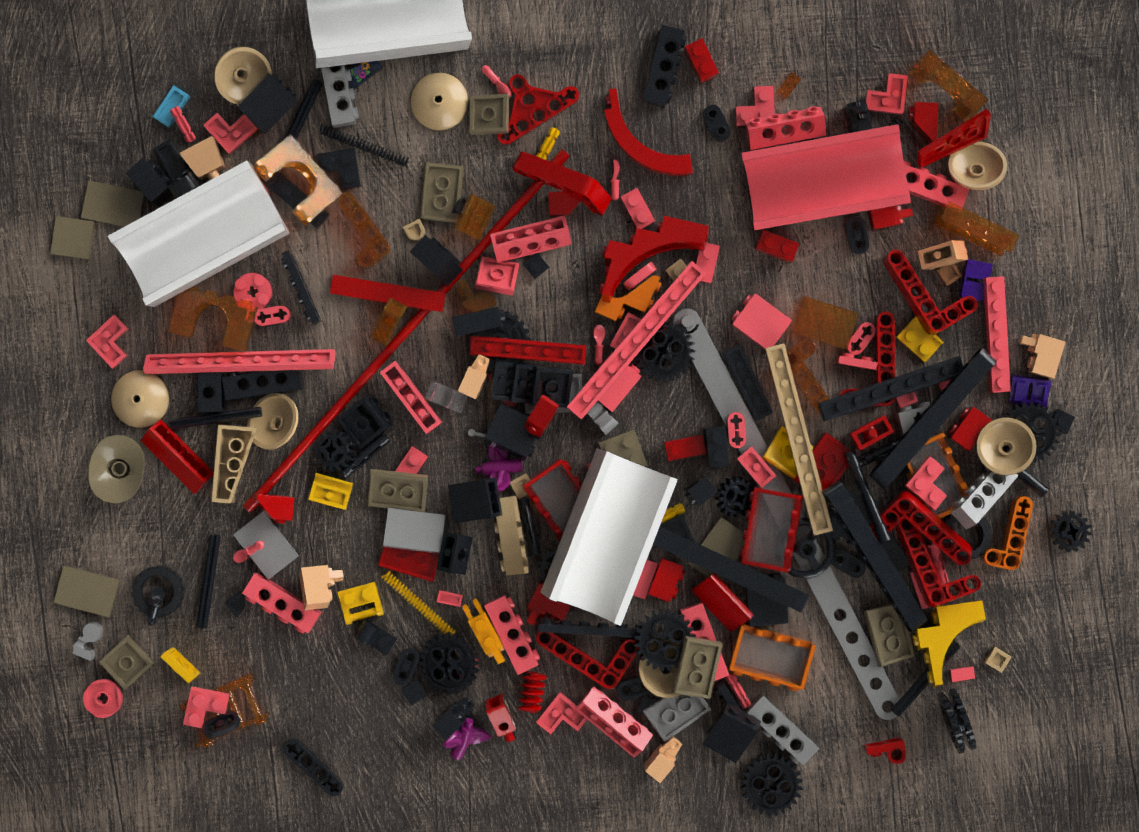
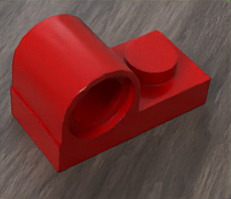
[863,737,906,764]

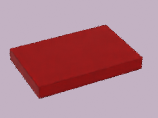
[792,432,857,491]
[378,547,439,582]
[691,573,753,632]

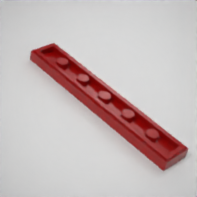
[330,274,446,313]
[469,336,586,365]

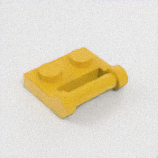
[338,581,384,625]

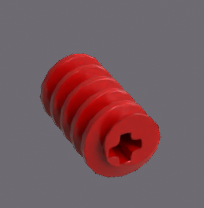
[517,671,547,713]

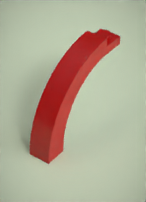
[604,88,693,176]

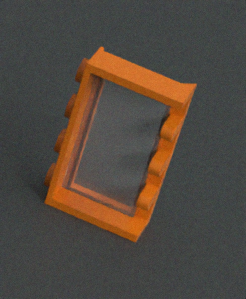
[906,432,968,518]
[728,624,816,691]

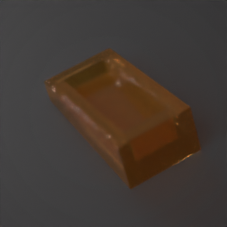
[777,72,801,98]

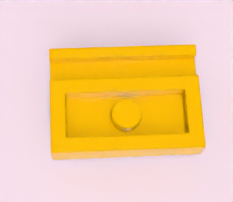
[896,316,944,363]
[308,473,354,510]

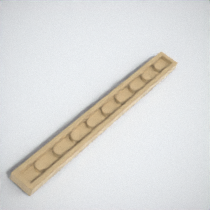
[765,343,833,536]

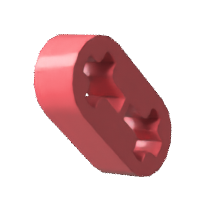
[623,261,657,291]
[254,306,291,326]
[846,322,876,355]
[727,412,746,448]

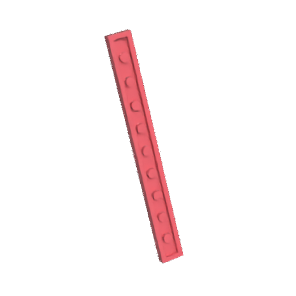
[567,261,706,419]
[143,349,336,374]

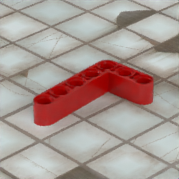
[512,151,612,216]
[883,250,978,335]
[837,311,895,406]
[870,491,972,565]
[895,517,981,607]
[536,632,639,689]

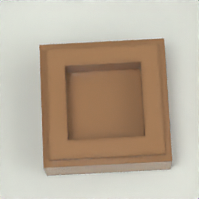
[936,264,963,287]

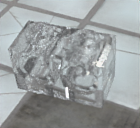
[425,381,469,413]

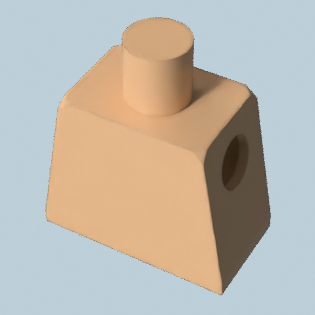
[180,136,225,181]

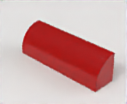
[140,420,214,495]

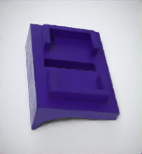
[959,259,993,302]
[1008,375,1051,407]

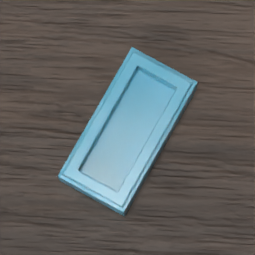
[153,85,191,128]

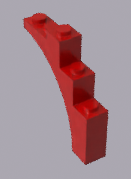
[599,216,709,303]

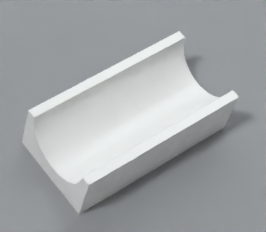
[305,0,472,68]
[108,161,290,307]
[541,448,678,626]

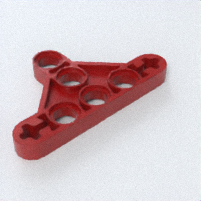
[497,74,579,145]

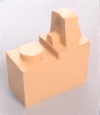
[918,240,968,270]
[1019,334,1065,379]
[458,354,490,399]
[299,565,344,610]
[644,736,682,783]

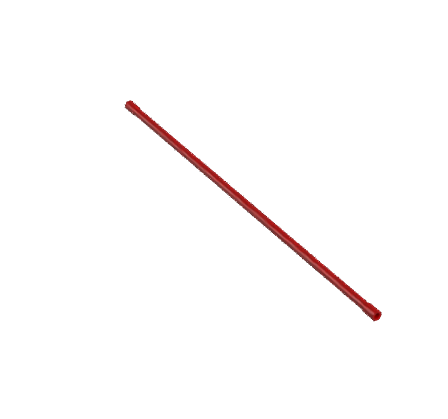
[242,149,570,513]

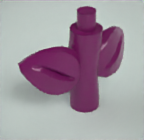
[476,444,523,492]
[442,718,491,760]

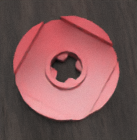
[233,273,273,311]
[83,679,123,718]

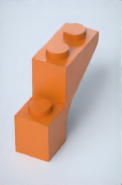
[595,275,662,322]

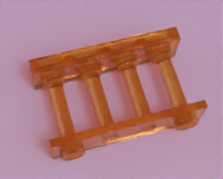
[932,201,1020,256]
[179,672,271,748]

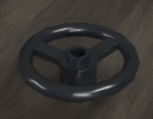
[774,518,835,579]

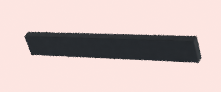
[817,356,963,422]

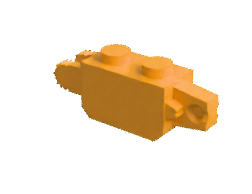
[462,599,505,664]

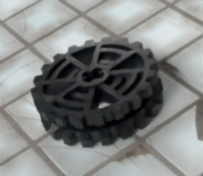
[468,311,531,372]
[937,688,977,754]

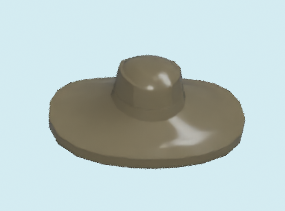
[88,435,145,503]

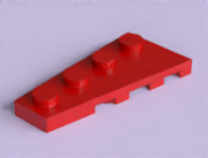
[917,109,991,168]

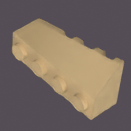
[212,425,257,503]
[494,495,529,575]

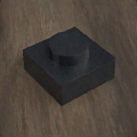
[523,253,550,279]
[1052,409,1075,434]

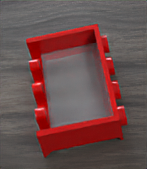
[521,459,582,542]
[740,487,803,572]

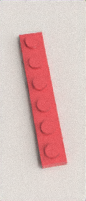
[983,276,1011,393]

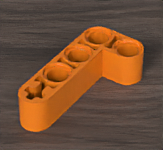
[981,496,1033,570]

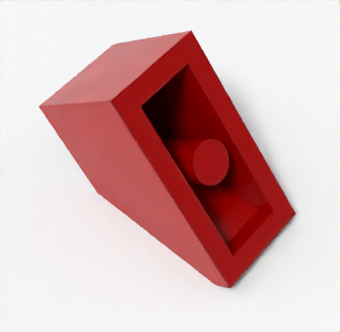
[908,102,938,144]
[548,191,582,218]
[524,395,559,437]
[252,493,294,524]

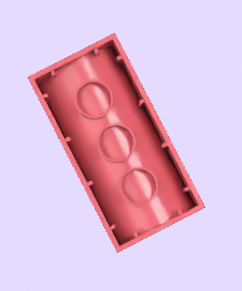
[742,124,911,230]

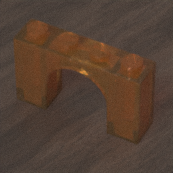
[908,50,989,121]
[253,135,342,226]
[169,286,258,352]

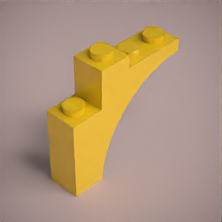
[912,601,986,688]

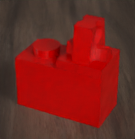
[868,205,913,231]
[526,582,571,625]

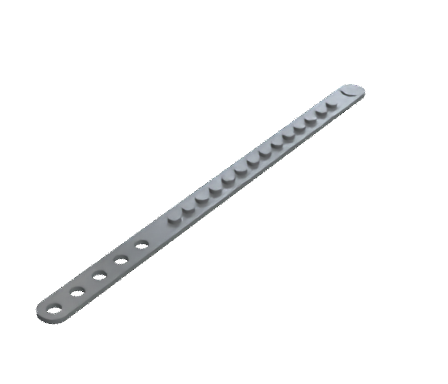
[673,309,899,720]

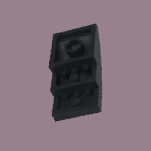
[489,360,574,408]

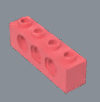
[745,106,826,150]
[904,161,969,212]
[490,215,572,263]
[380,361,443,434]
[242,572,322,634]
[484,594,540,675]
[678,602,729,681]
[575,686,653,758]

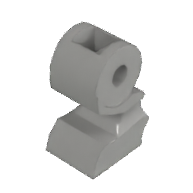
[587,401,619,435]
[72,622,103,661]

